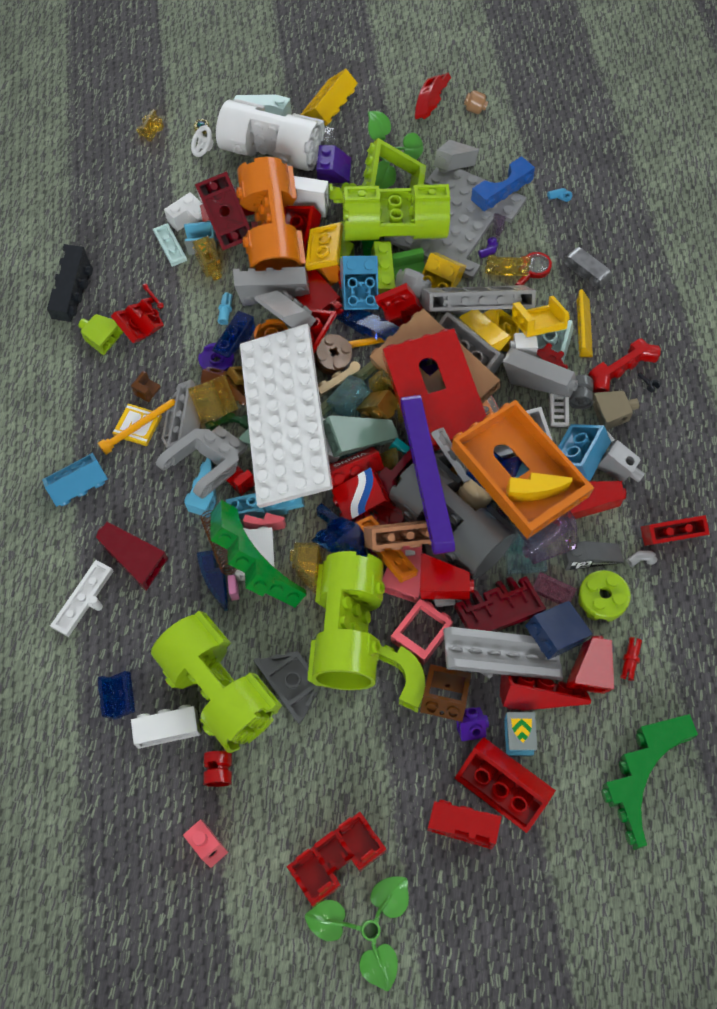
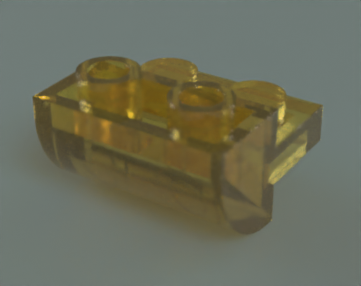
[188,375,238,423]

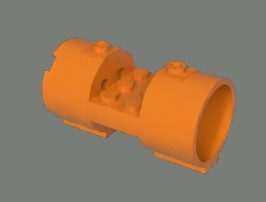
[236,157,306,271]

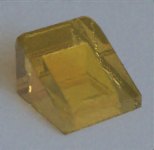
[380,448,399,471]

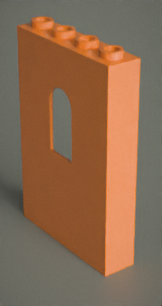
[451,400,594,539]

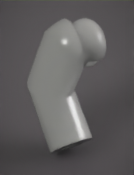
[626,551,657,567]

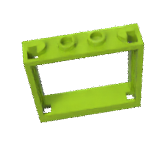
[362,138,426,188]

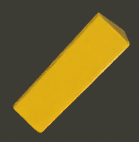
[576,289,593,357]
[459,310,511,352]

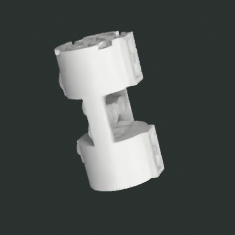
[216,99,325,171]

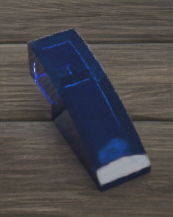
[197,550,228,611]

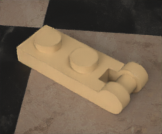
[318,361,360,397]

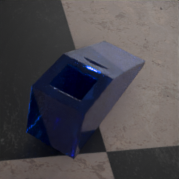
[212,310,256,358]

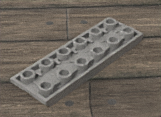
[443,627,564,681]

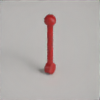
[142,283,164,309]

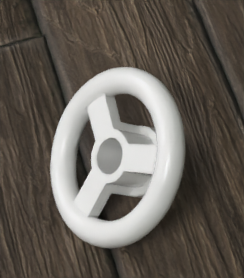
[191,125,214,157]

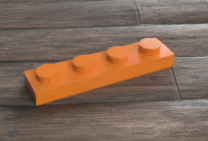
[355,515,418,583]

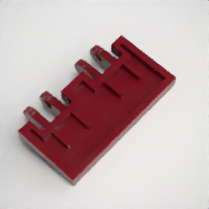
[454,576,546,632]

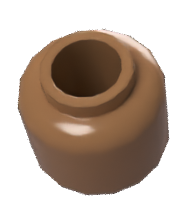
[464,90,488,114]

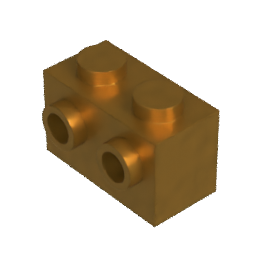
[357,390,399,419]

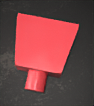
[183,819,228,868]

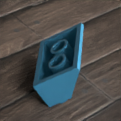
[558,424,611,481]
[42,453,107,507]

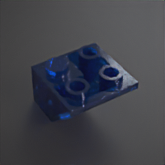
[311,517,365,553]

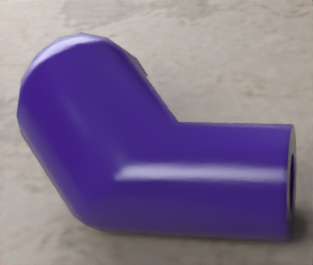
[478,237,498,259]

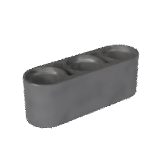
[564,247,613,289]

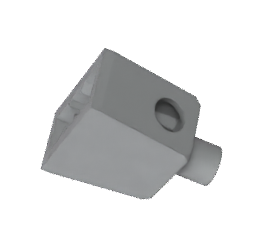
[597,440,645,482]

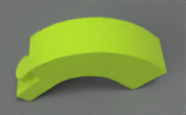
[379,645,425,712]

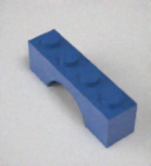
[471,156,535,212]

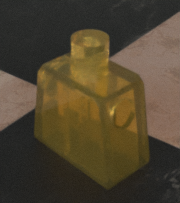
[193,236,222,280]

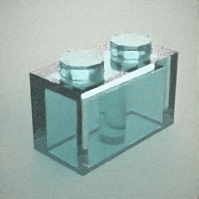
[326,375,371,417]

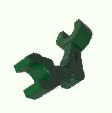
[205,412,249,431]

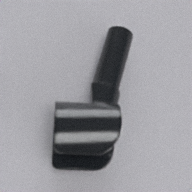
[638,372,661,393]

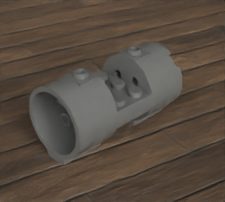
[389,456,519,579]

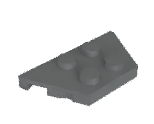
[253,651,321,725]

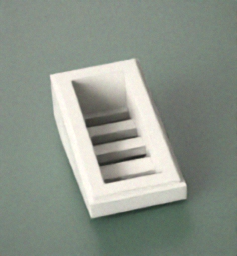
[549,393,569,428]

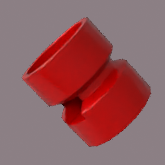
[203,751,232,787]

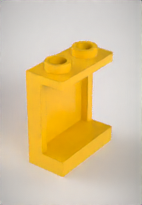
[512,296,570,337]

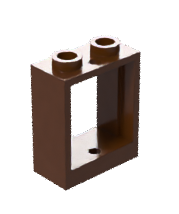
[420,664,471,722]

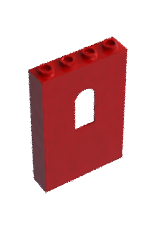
[382,328,487,451]

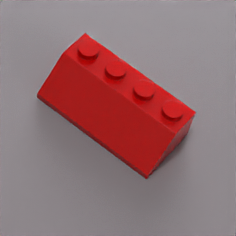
[455,737,556,833]

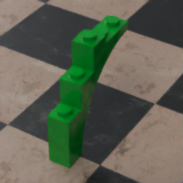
[210,500,307,608]
[601,714,698,850]

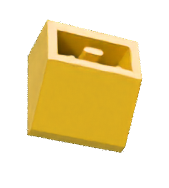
[422,252,466,288]

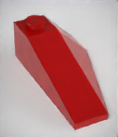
[284,206,321,267]

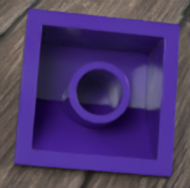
[316,145,352,183]

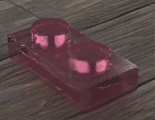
[533,572,577,604]

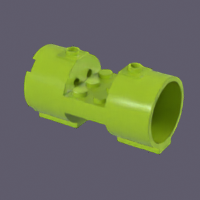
[343,184,450,241]
[307,551,385,690]
[151,611,282,753]

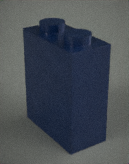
[525,601,593,660]

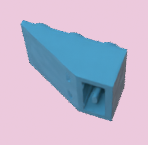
[340,256,379,310]

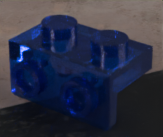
[98,671,135,719]

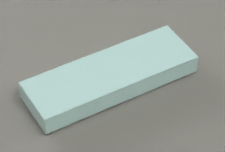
[153,223,187,267]

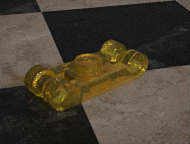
[485,255,531,276]

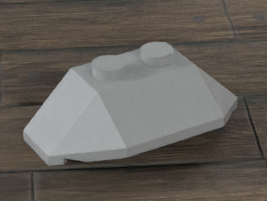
[161,380,203,448]

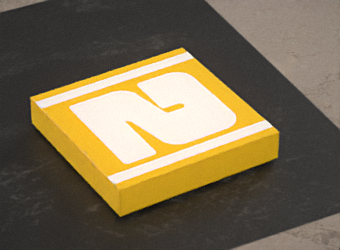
[113,404,162,446]

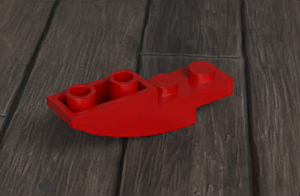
[415,72,451,119]

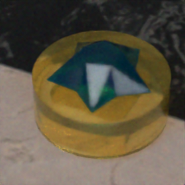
[194,119,210,134]

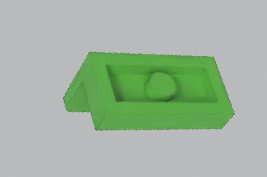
[392,248,425,280]

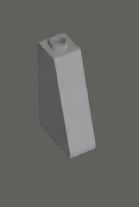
[503,348,578,398]

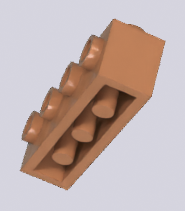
[363,520,431,552]

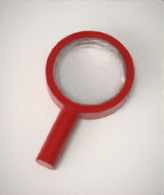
[515,252,552,285]

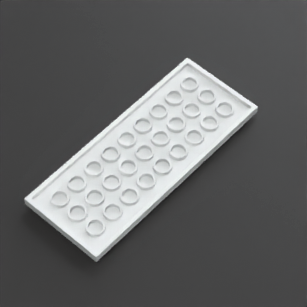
[240,324,333,508]

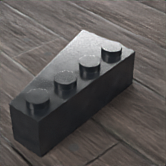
[47,244,93,322]

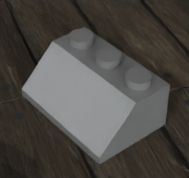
[254,290,316,328]

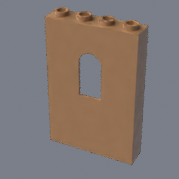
[370,309,500,403]

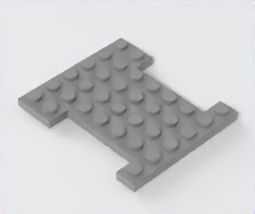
[384,167,527,280]

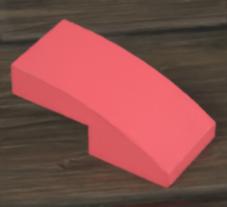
[243,513,286,531]

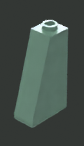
[323,415,398,458]

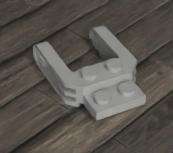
[156,426,248,499]

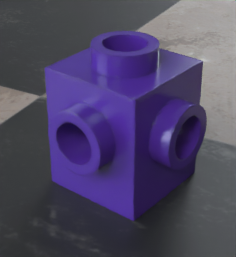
[456,707,489,741]

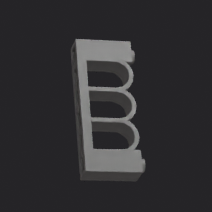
[421,285,536,311]

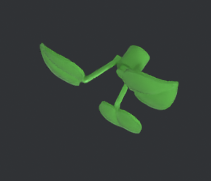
[368,111,423,189]
[305,876,409,991]

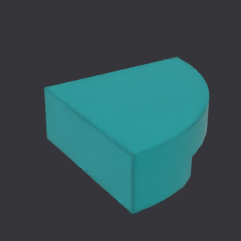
[389,438,410,455]

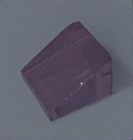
[492,213,506,239]

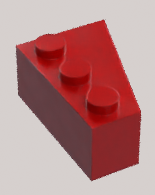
[427,799,502,849]

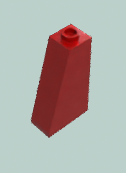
[553,481,626,525]

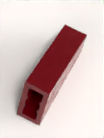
[96,522,168,591]

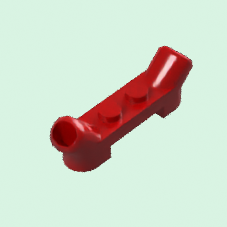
[588,338,661,393]

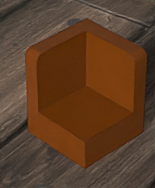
[131,371,161,402]

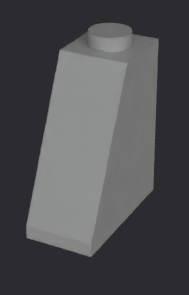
[433,140,479,171]

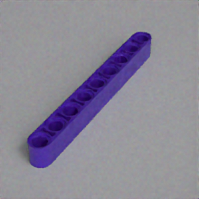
[400,395,455,555]

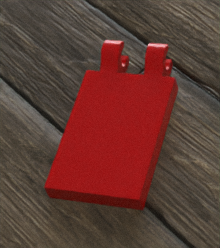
[294,268,344,315]

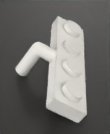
[50,560,113,637]

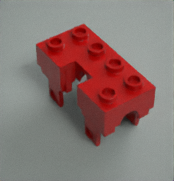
[286,812,387,908]

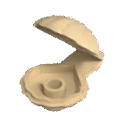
[456,478,492,511]

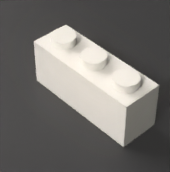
[131,705,201,749]

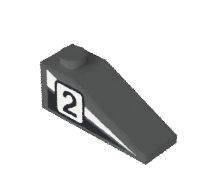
[561,541,624,571]

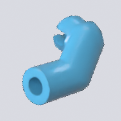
[547,188,572,202]

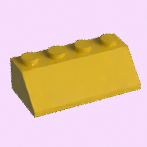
[300,69,358,126]

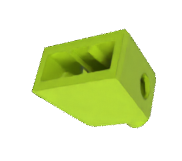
[78,314,123,355]

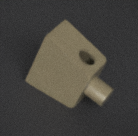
[592,391,639,430]

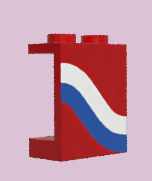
[332,467,392,526]

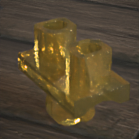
[136,109,164,141]

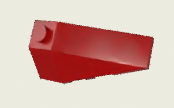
[500,675,591,711]

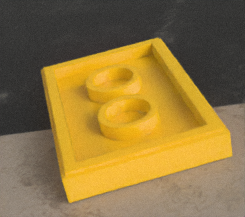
[305,222,343,271]

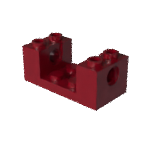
[195,171,250,251]

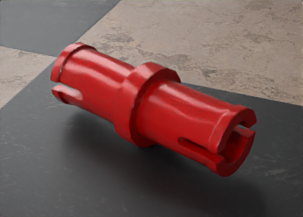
[620,637,643,681]

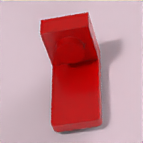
[226,465,255,496]

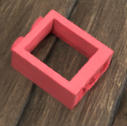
[391,599,453,665]

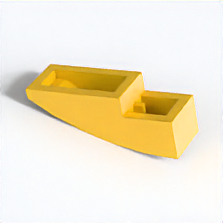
[506,472,572,502]

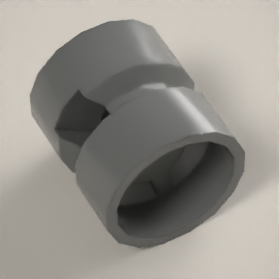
[569,375,593,409]

